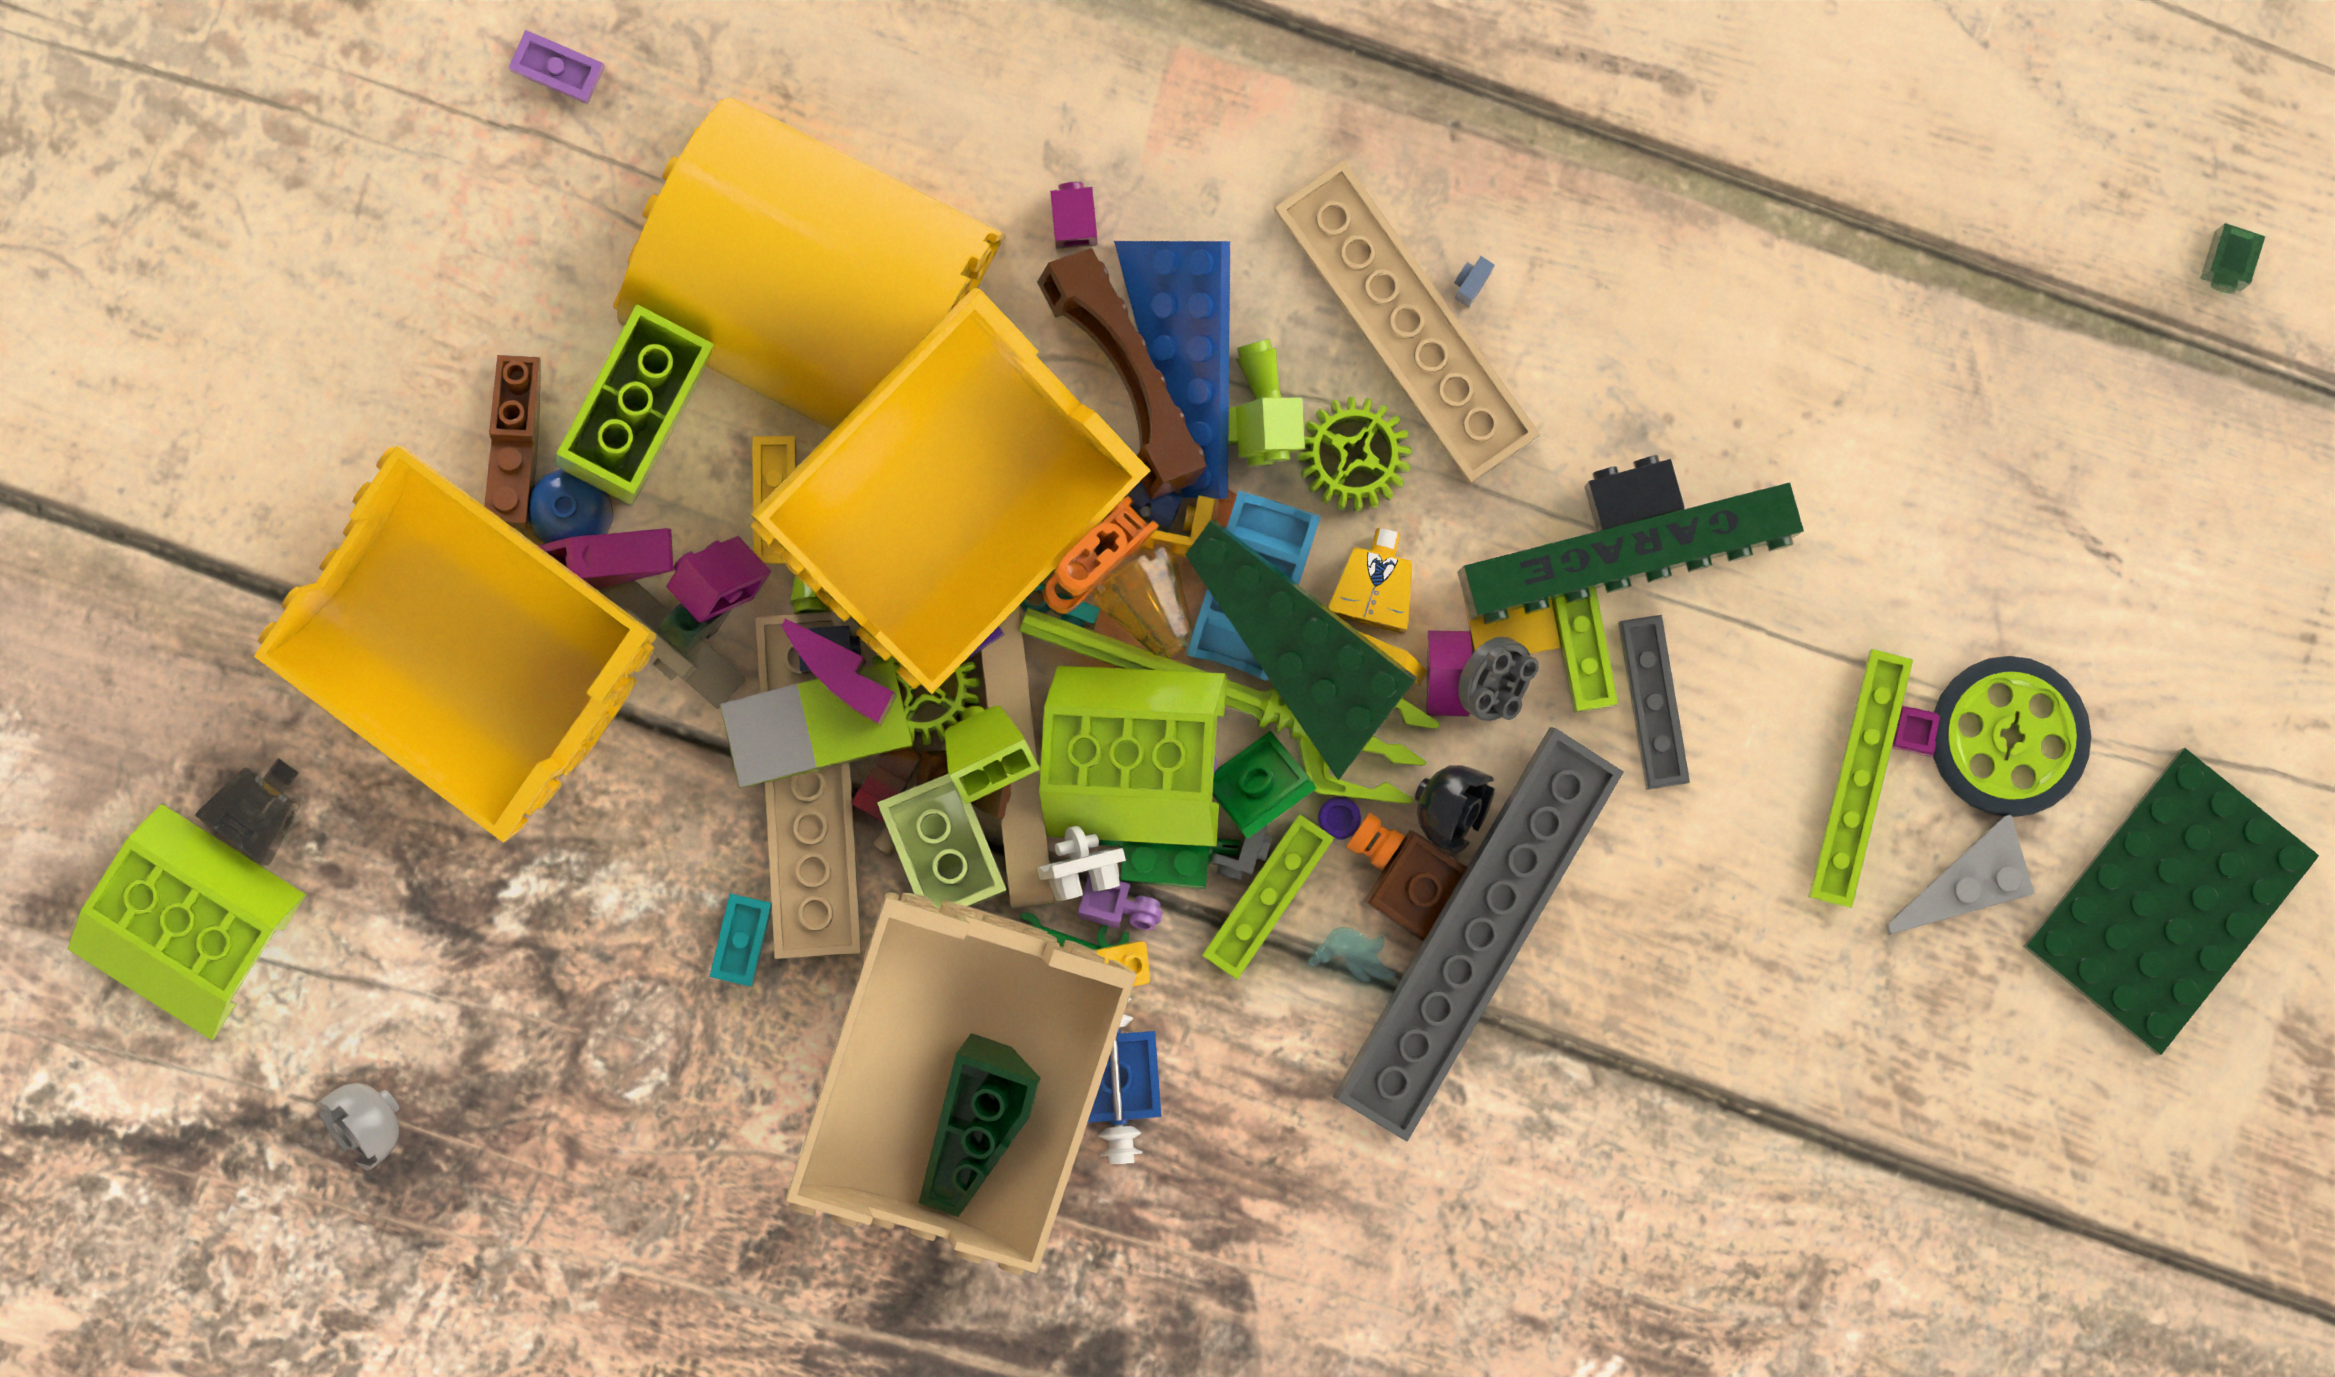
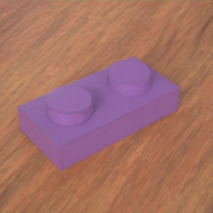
[509,30,605,105]

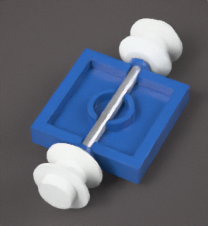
[1087,998,1162,1165]

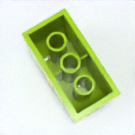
[555,304,714,506]

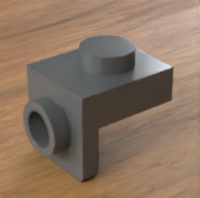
[1211,825,1272,881]

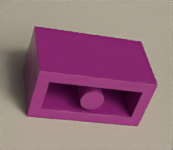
[666,536,772,623]

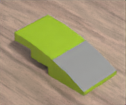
[720,661,912,788]

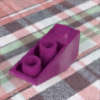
[538,528,674,590]

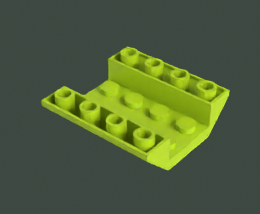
[1039,666,1227,846]
[67,804,307,1040]

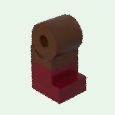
[851,747,922,824]

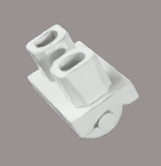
[1037,826,1126,901]

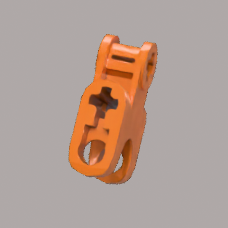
[1042,496,1159,614]

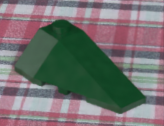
[918,1033,1041,1217]

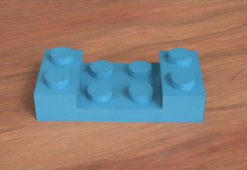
[1186,490,1321,681]

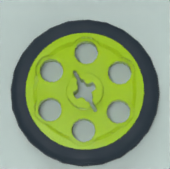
[1933,656,2092,817]

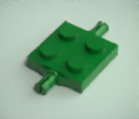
[1099,838,1240,889]

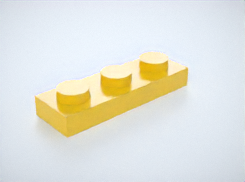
[752,436,797,565]

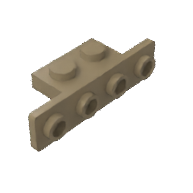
[598,580,745,709]

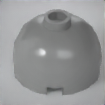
[316,1083,399,1171]

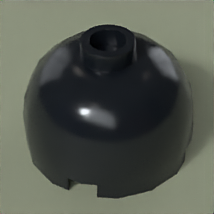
[1415,765,1495,853]

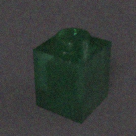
[2200,223,2266,294]

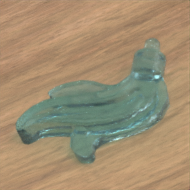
[1308,927,1396,982]

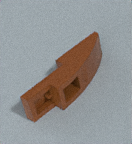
[484,355,541,529]

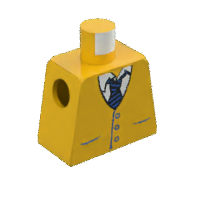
[1328,528,1412,634]

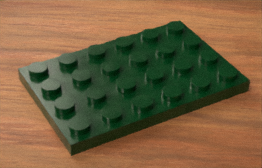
[2023,748,2319,1055]

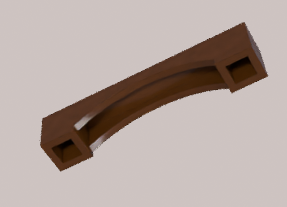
[1037,248,1207,500]

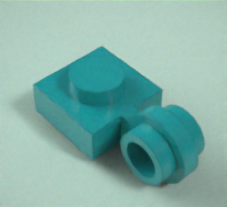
[1020,582,1100,629]

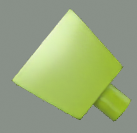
[944,705,1040,804]

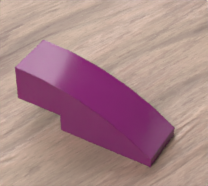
[781,618,897,726]

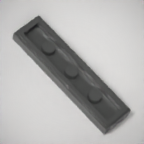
[1618,615,1690,790]

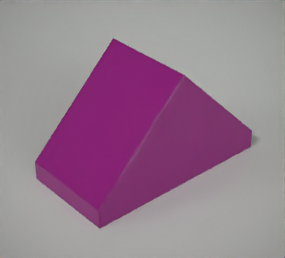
[1426,630,1472,717]

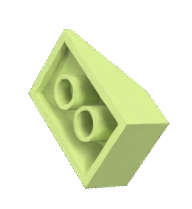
[878,774,1008,908]

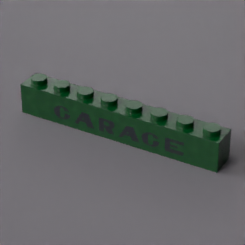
[1457,482,1804,625]

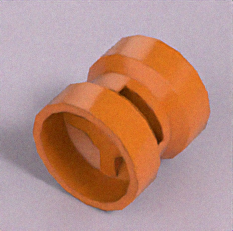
[1346,812,1405,871]

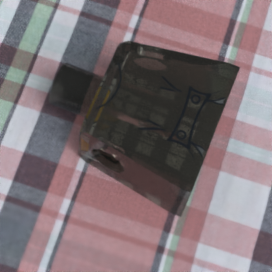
[195,757,300,866]

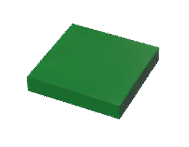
[1212,730,1317,839]

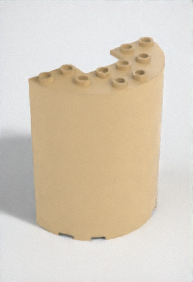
[785,892,1137,1275]

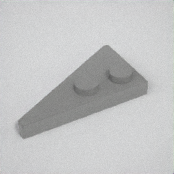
[1886,815,2035,935]

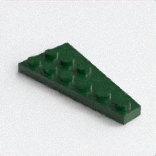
[1185,519,1417,780]

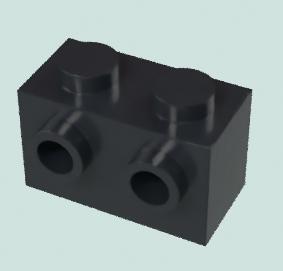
[1584,455,1685,531]

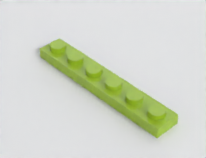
[1808,649,1913,908]

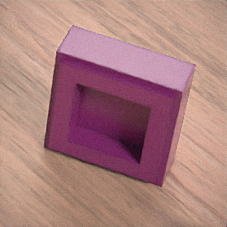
[1892,705,1940,757]

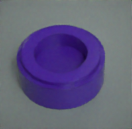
[1318,797,1361,840]

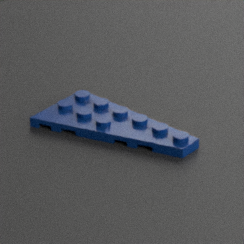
[1114,241,1230,499]

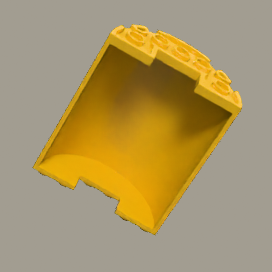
[613,97,1005,430]
[750,288,1150,694]
[254,445,656,842]

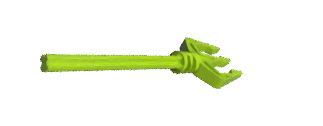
[1019,608,1440,804]

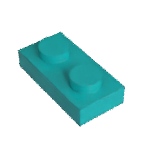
[709,893,772,987]

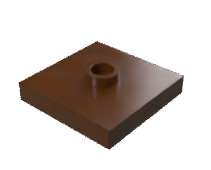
[1363,830,1467,942]

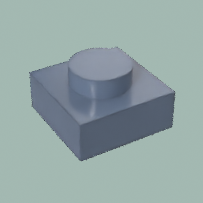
[1454,256,1495,307]

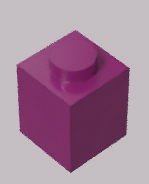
[1050,182,1098,249]

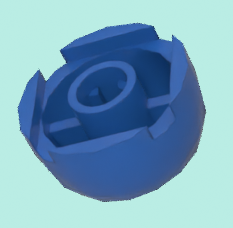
[528,469,613,544]

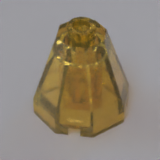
[1091,547,1193,658]

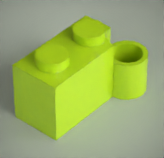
[1228,398,1305,467]

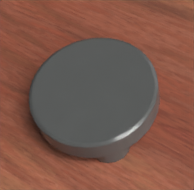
[1459,637,1539,721]

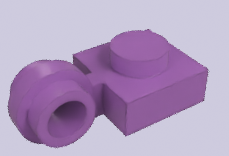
[1077,874,1163,930]

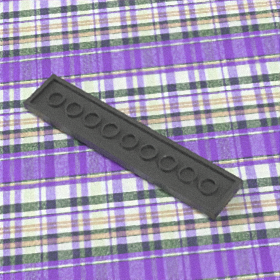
[1333,727,1624,1142]

